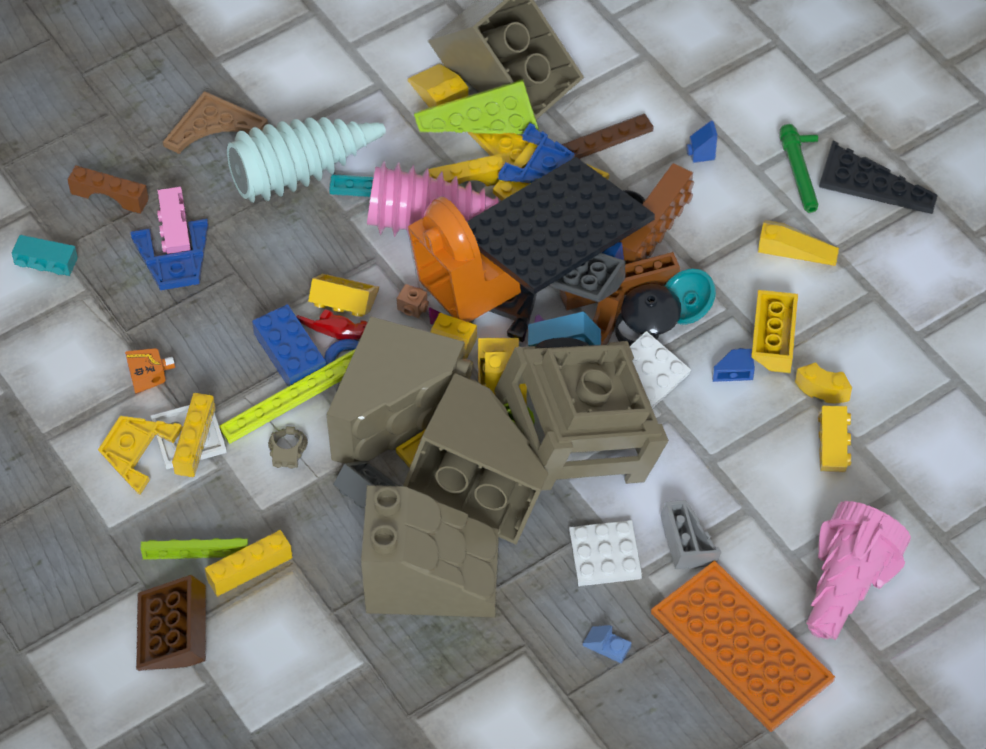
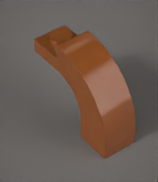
[593,290,625,345]

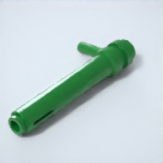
[779,124,819,213]

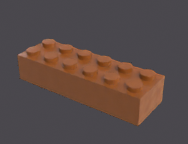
[619,163,694,264]

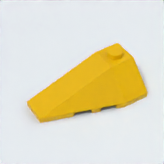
[758,220,839,266]

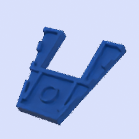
[130,219,208,291]

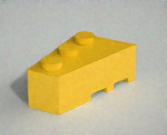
[818,406,851,472]

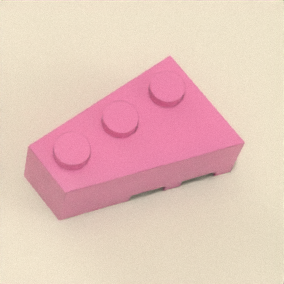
[157,187,191,254]

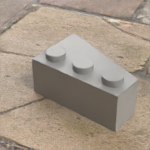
[660,500,721,569]

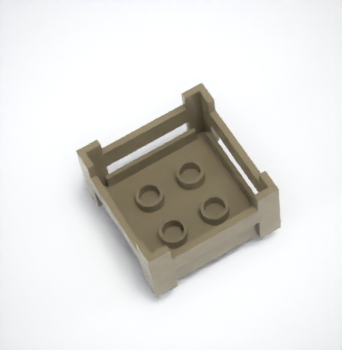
[494,341,669,491]

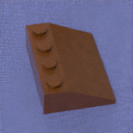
[136,575,206,671]

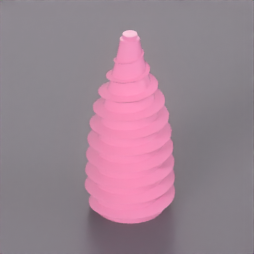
[367,161,499,239]

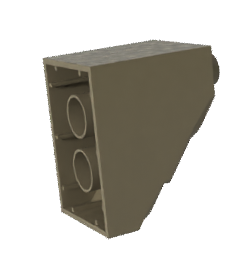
[428,0,585,120]
[326,316,473,464]
[403,373,549,545]
[361,485,499,617]

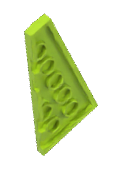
[414,80,540,134]

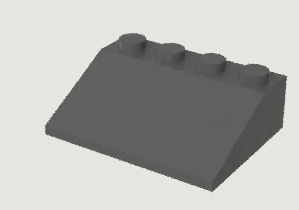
[549,253,625,302]

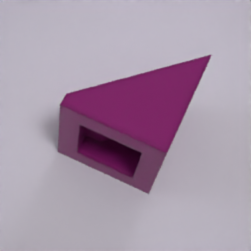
[429,307,441,325]

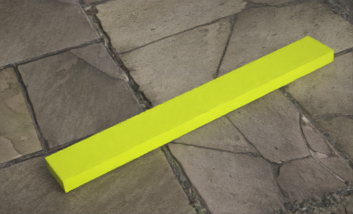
[219,349,356,444]

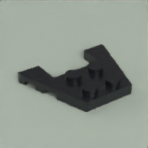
[469,284,537,342]

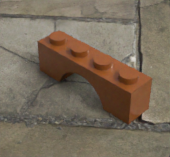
[67,165,149,214]

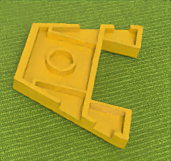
[98,416,183,495]

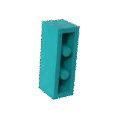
[11,235,78,276]

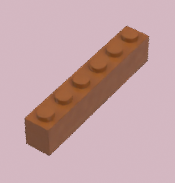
[560,252,680,311]

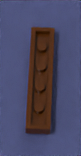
[561,113,654,159]

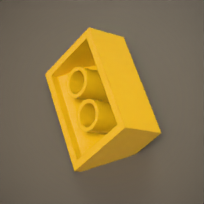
[308,274,379,317]

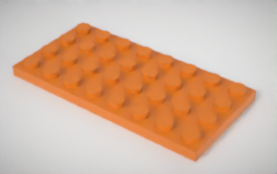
[651,561,835,732]

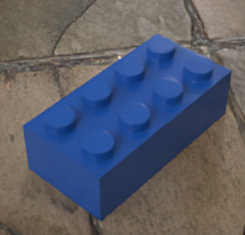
[252,304,326,387]

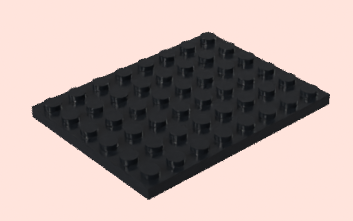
[467,157,655,294]

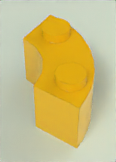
[795,362,852,403]

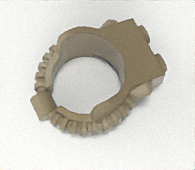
[268,426,308,469]

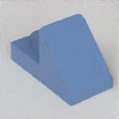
[583,625,632,664]

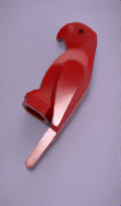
[296,309,368,340]

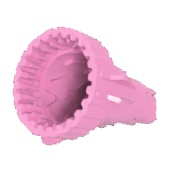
[806,501,911,640]

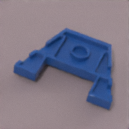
[498,123,575,183]

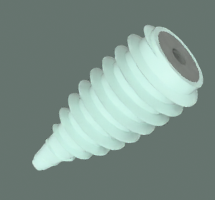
[227,117,386,203]

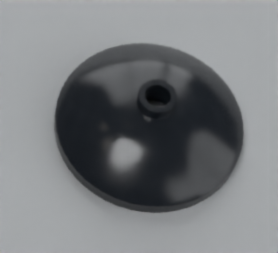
[621,284,681,336]

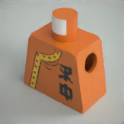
[125,348,175,394]

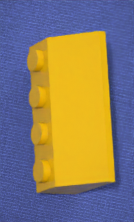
[752,290,798,373]

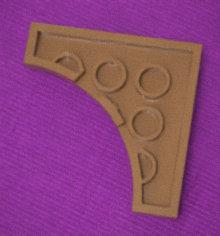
[163,91,268,154]

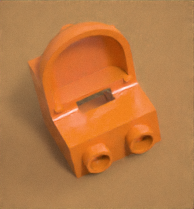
[408,196,521,322]

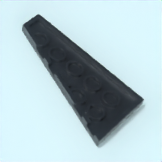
[819,140,938,214]

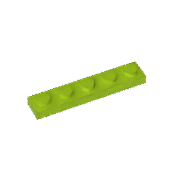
[140,538,249,560]

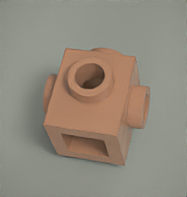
[396,284,429,318]

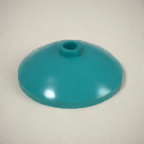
[665,269,716,325]

